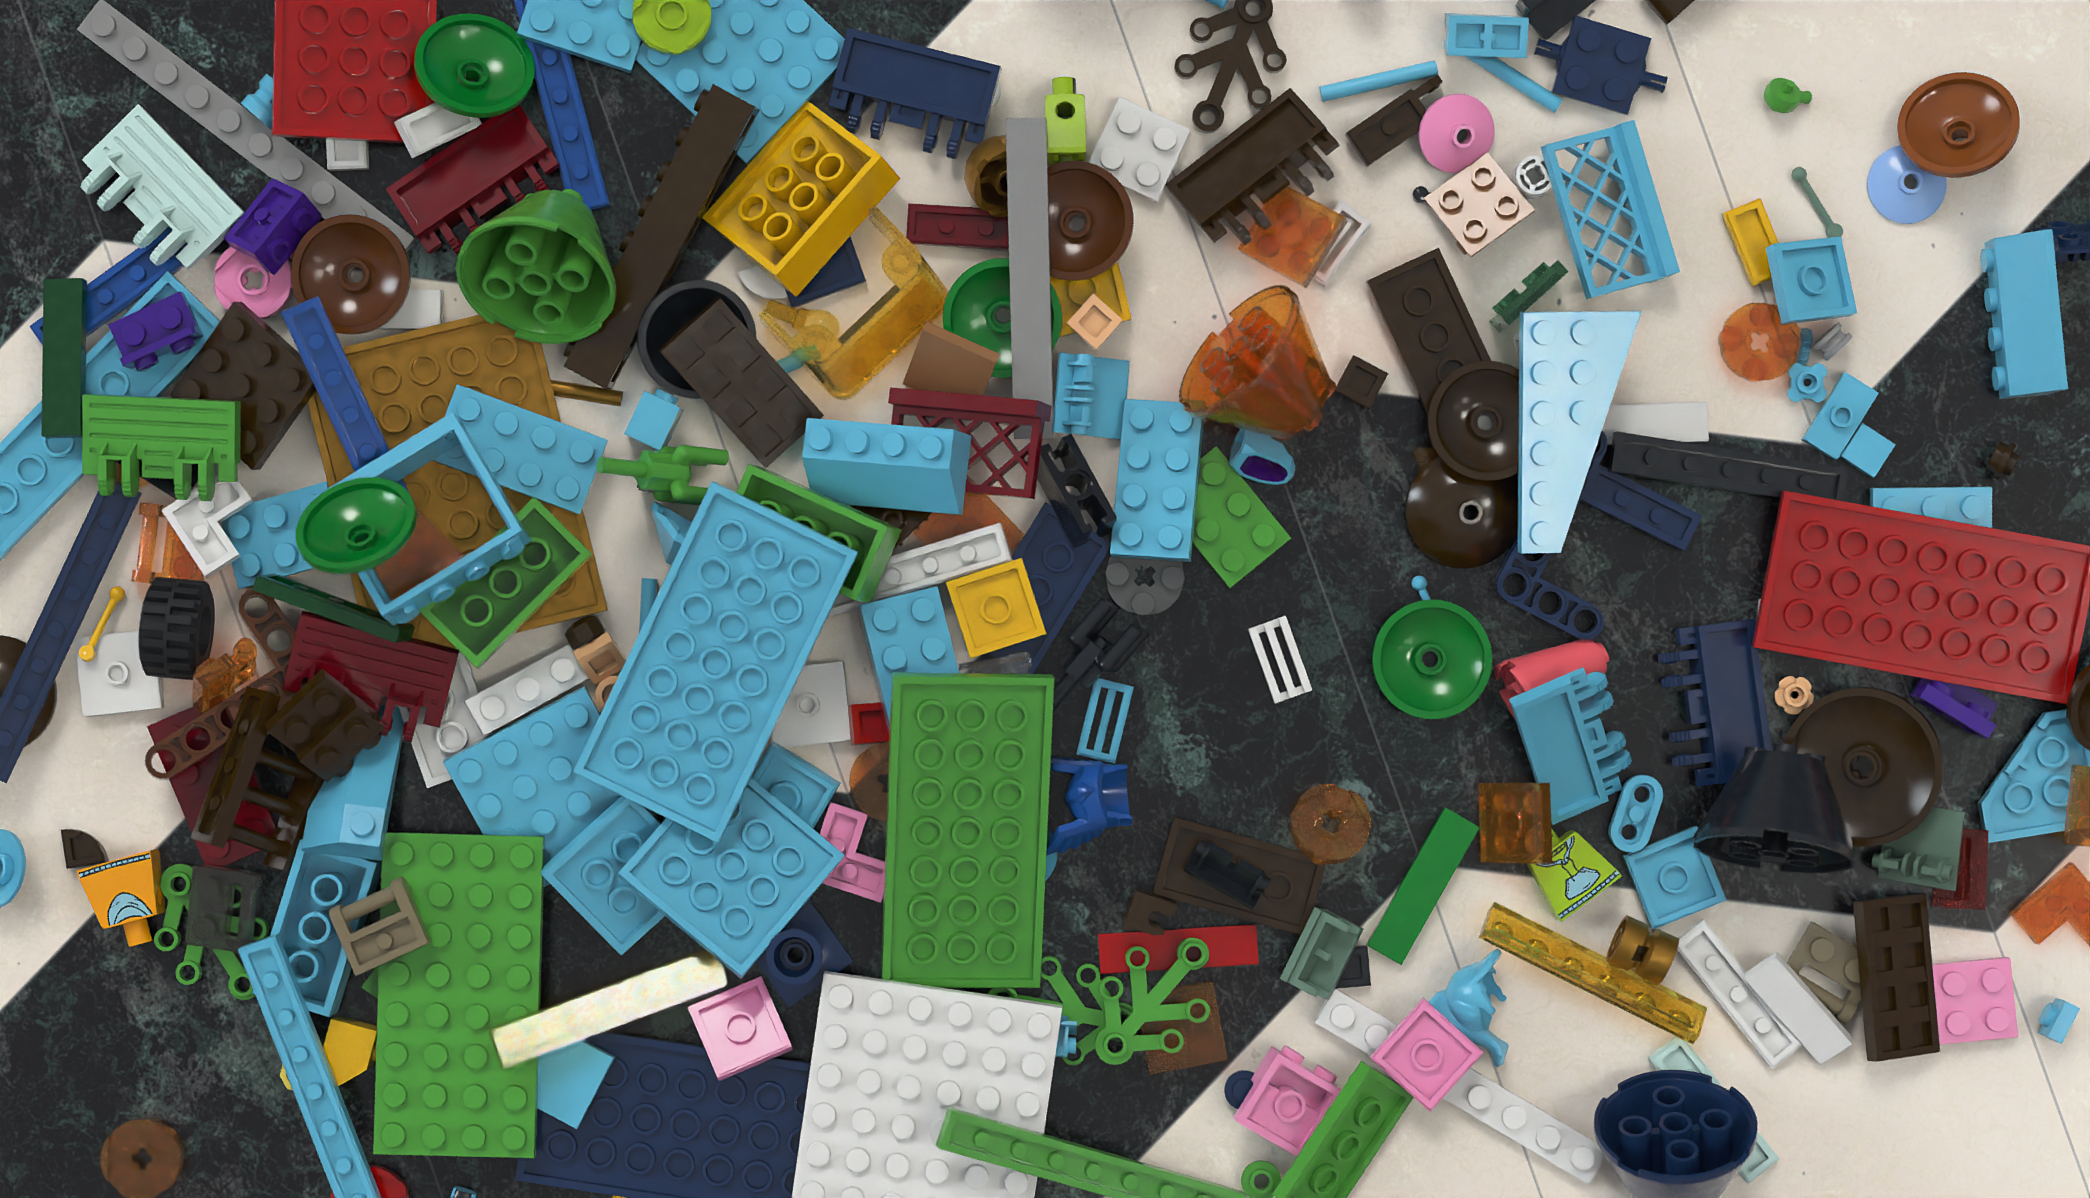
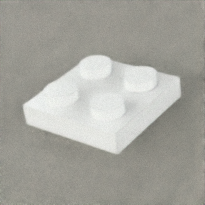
[1089,96,1191,203]

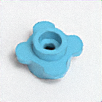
[1787,363,1827,403]

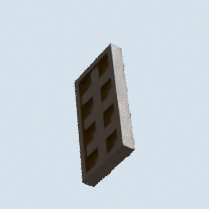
[659,297,824,468]
[1853,893,1940,1062]

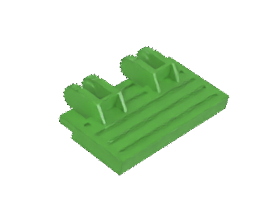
[82,394,241,501]

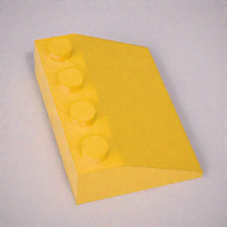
[703,101,901,297]

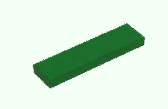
[1366,807,1480,965]

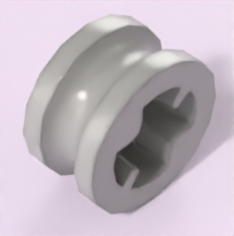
[1813,322,1853,361]

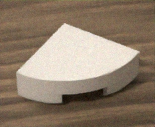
[738,266,788,300]

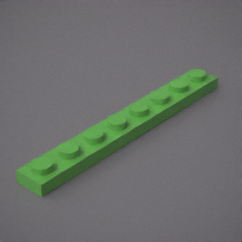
[936,1107,1246,1198]

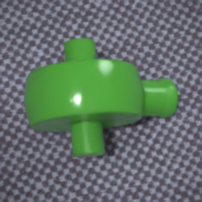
[1763,78,1812,113]

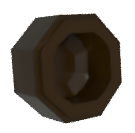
[565,616,606,650]

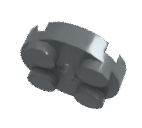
[1105,556,1185,616]

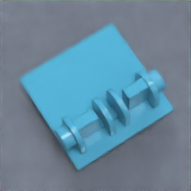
[1052,353,1130,440]

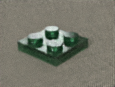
[1489,260,1569,333]

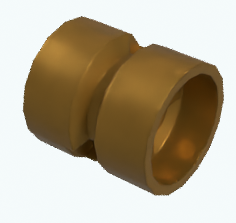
[1606,915,1679,985]

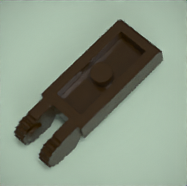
[1345,75,1443,167]

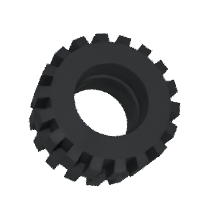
[138,577,215,681]

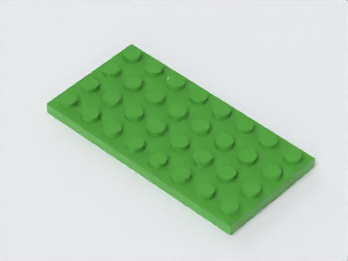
[881,672,1054,988]
[373,832,545,1158]

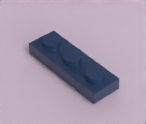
[1580,464,1703,552]

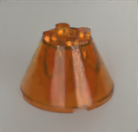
[1179,285,1336,441]

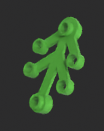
[154,864,269,1000]
[1095,937,1210,1065]
[988,955,1137,1066]

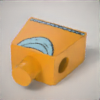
[76,849,165,947]

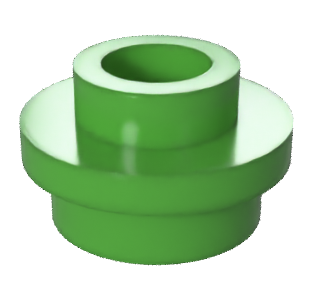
[1241,1160,1281,1198]

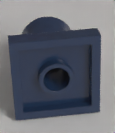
[756,898,854,1007]

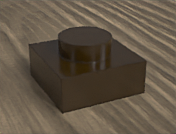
[1334,355,1388,409]

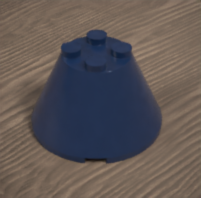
[1594,1070,1758,1198]

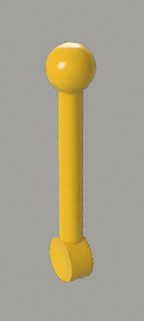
[78,586,125,662]

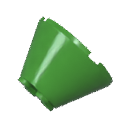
[456,189,616,344]

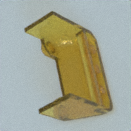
[759,205,948,400]

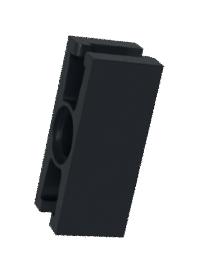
[1037,434,1118,548]

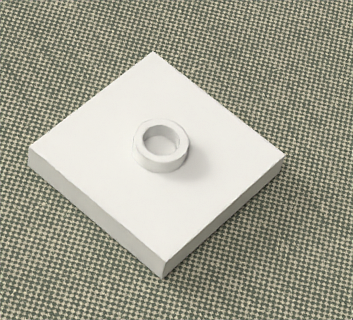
[74,631,165,717]
[771,661,851,748]

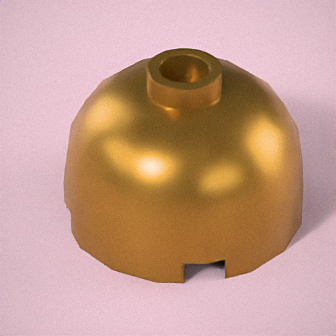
[964,135,1008,217]

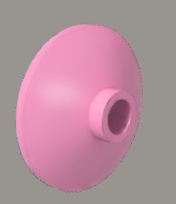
[1418,94,1494,173]

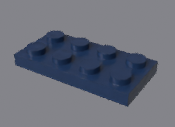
[962,502,1111,674]

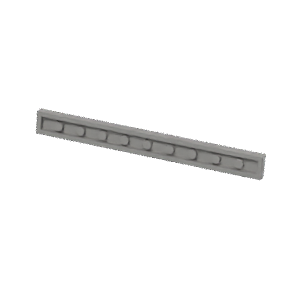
[77,0,417,252]

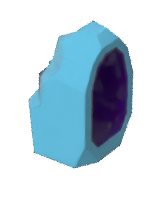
[1229,425,1295,485]

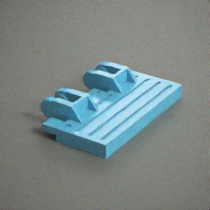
[1509,667,1632,825]

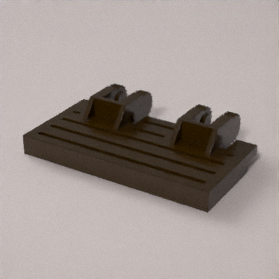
[1166,88,1340,246]

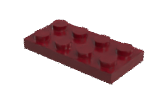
[147,695,277,873]

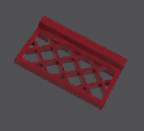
[888,387,1052,499]

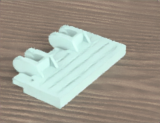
[80,104,244,269]

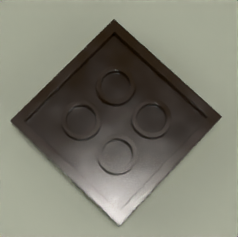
[170,302,316,470]

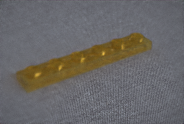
[1479,902,1707,1044]
[488,949,728,1069]

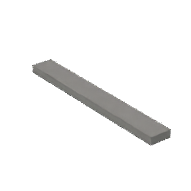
[1006,117,1054,439]

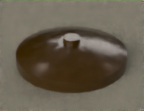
[1784,687,1944,847]

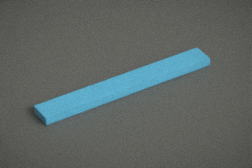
[238,934,382,1198]

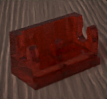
[1933,828,1988,910]

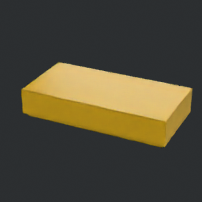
[1721,198,1779,287]

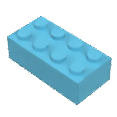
[857,586,959,737]
[252,839,382,1017]

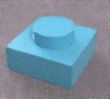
[2037,998,2080,1044]

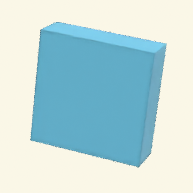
[1839,423,1896,478]

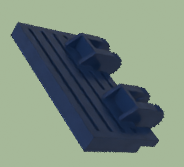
[829,28,1002,159]
[1657,619,1772,786]

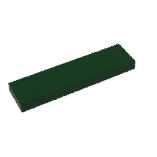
[41,278,87,438]
[252,573,415,643]

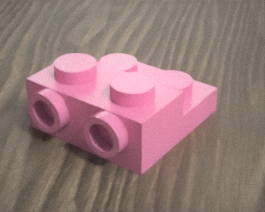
[1233,1045,1342,1156]

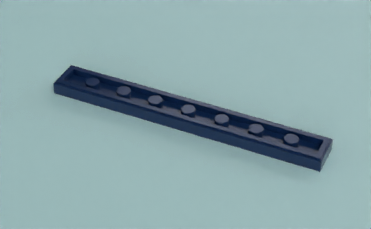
[0,481,142,783]

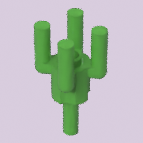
[597,445,729,506]

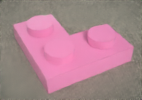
[820,802,885,903]

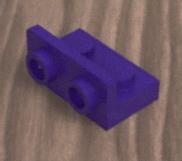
[224,178,322,275]
[108,291,204,372]
[1909,678,1998,739]

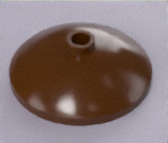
[1048,161,1134,281]
[291,214,411,335]

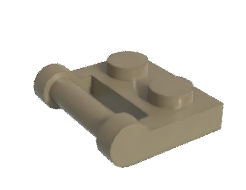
[329,876,432,976]
[1786,921,1861,1024]

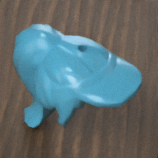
[1429,948,1509,1067]

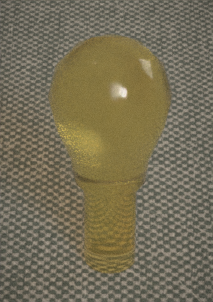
[765,300,840,345]

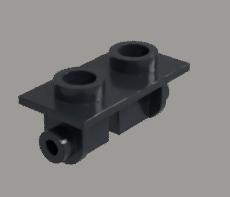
[1183,840,1271,910]

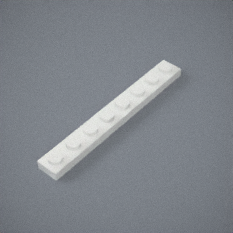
[1314,989,1605,1184]

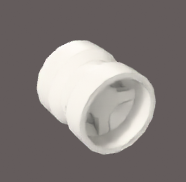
[1511,155,1552,199]

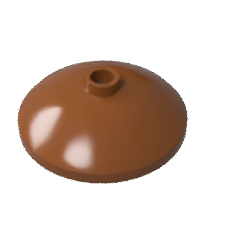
[1897,72,2020,178]

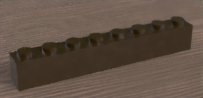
[563,84,760,389]

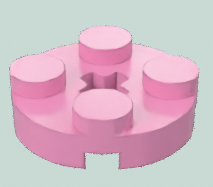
[214,247,293,319]

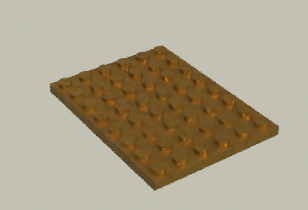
[307,315,608,648]

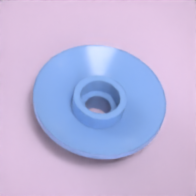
[1867,145,1947,224]

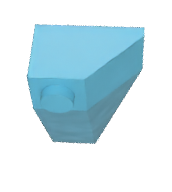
[301,705,405,861]

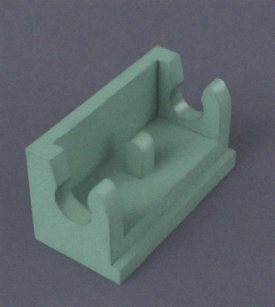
[1280,907,1364,1000]

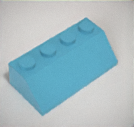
[1980,229,2068,399]
[802,418,972,515]

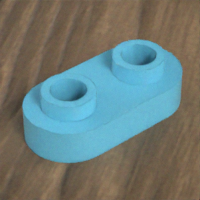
[1608,775,1663,852]

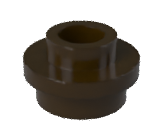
[1986,442,2020,480]

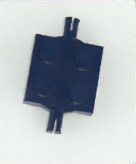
[1534,16,1668,115]

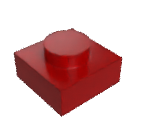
[848,702,889,746]

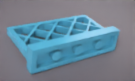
[1540,120,1680,300]

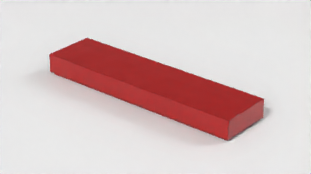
[1098,924,1259,974]

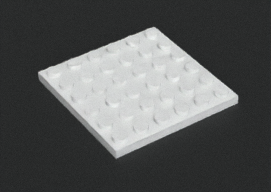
[792,971,1062,1198]

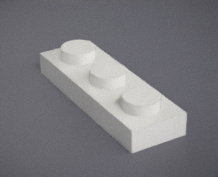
[464,644,589,736]

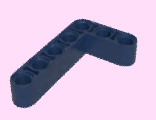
[1494,431,1608,640]

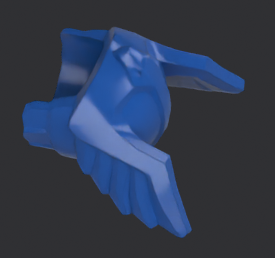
[1046,756,1133,856]

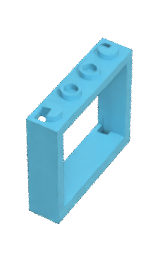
[314,412,532,626]

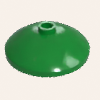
[414,13,535,118]
[943,258,1062,378]
[295,477,417,574]
[1372,600,1492,719]

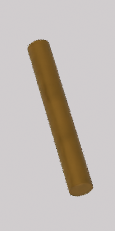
[550,379,623,407]

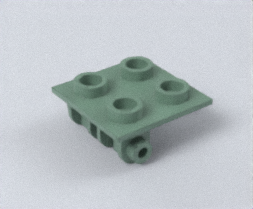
[1872,807,1965,891]

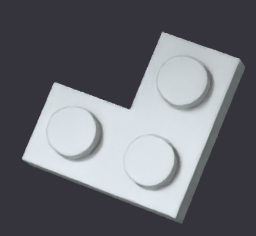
[161,474,253,578]

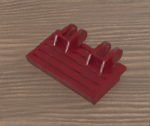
[386,104,561,256]
[282,610,459,742]

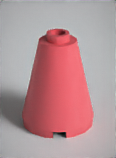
[1494,639,1609,719]

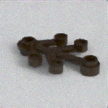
[1174,0,1287,134]

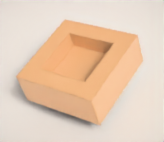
[1066,294,1123,350]
[573,631,626,685]

